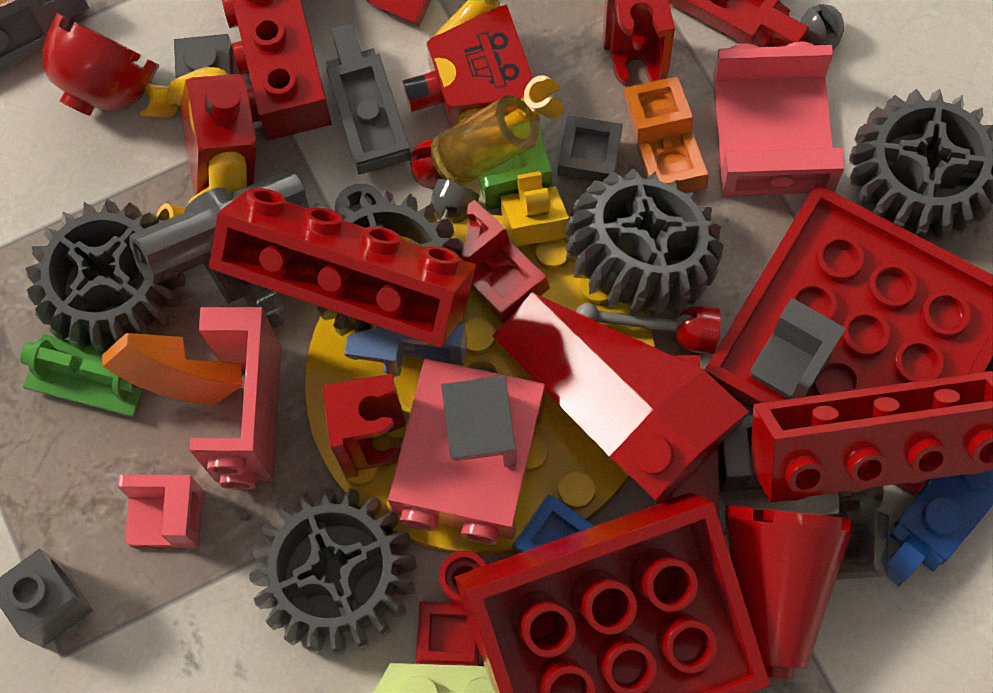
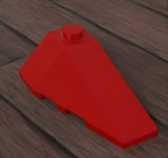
[492,292,750,501]

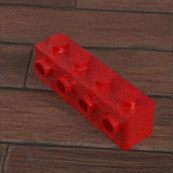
[222,0,332,141]
[209,188,476,348]
[750,371,993,503]

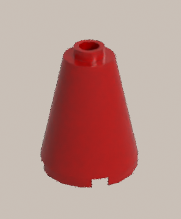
[725,505,853,680]

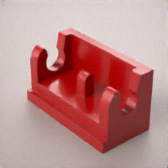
[602,0,675,86]
[322,374,406,478]

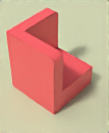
[118,474,203,548]

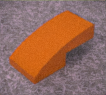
[624,76,708,193]
[102,333,243,405]

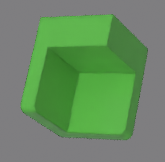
[474,121,552,210]

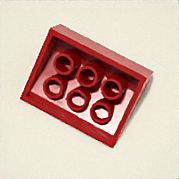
[454,492,770,693]

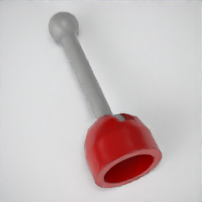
[576,303,721,355]

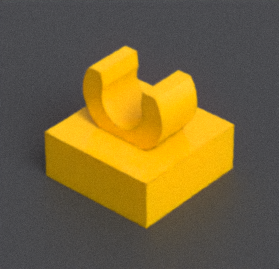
[500,171,569,247]

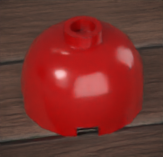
[42,13,160,116]

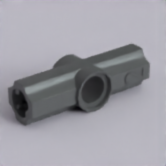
[129,171,310,285]

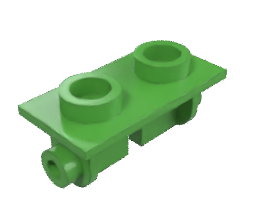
[20,334,144,418]

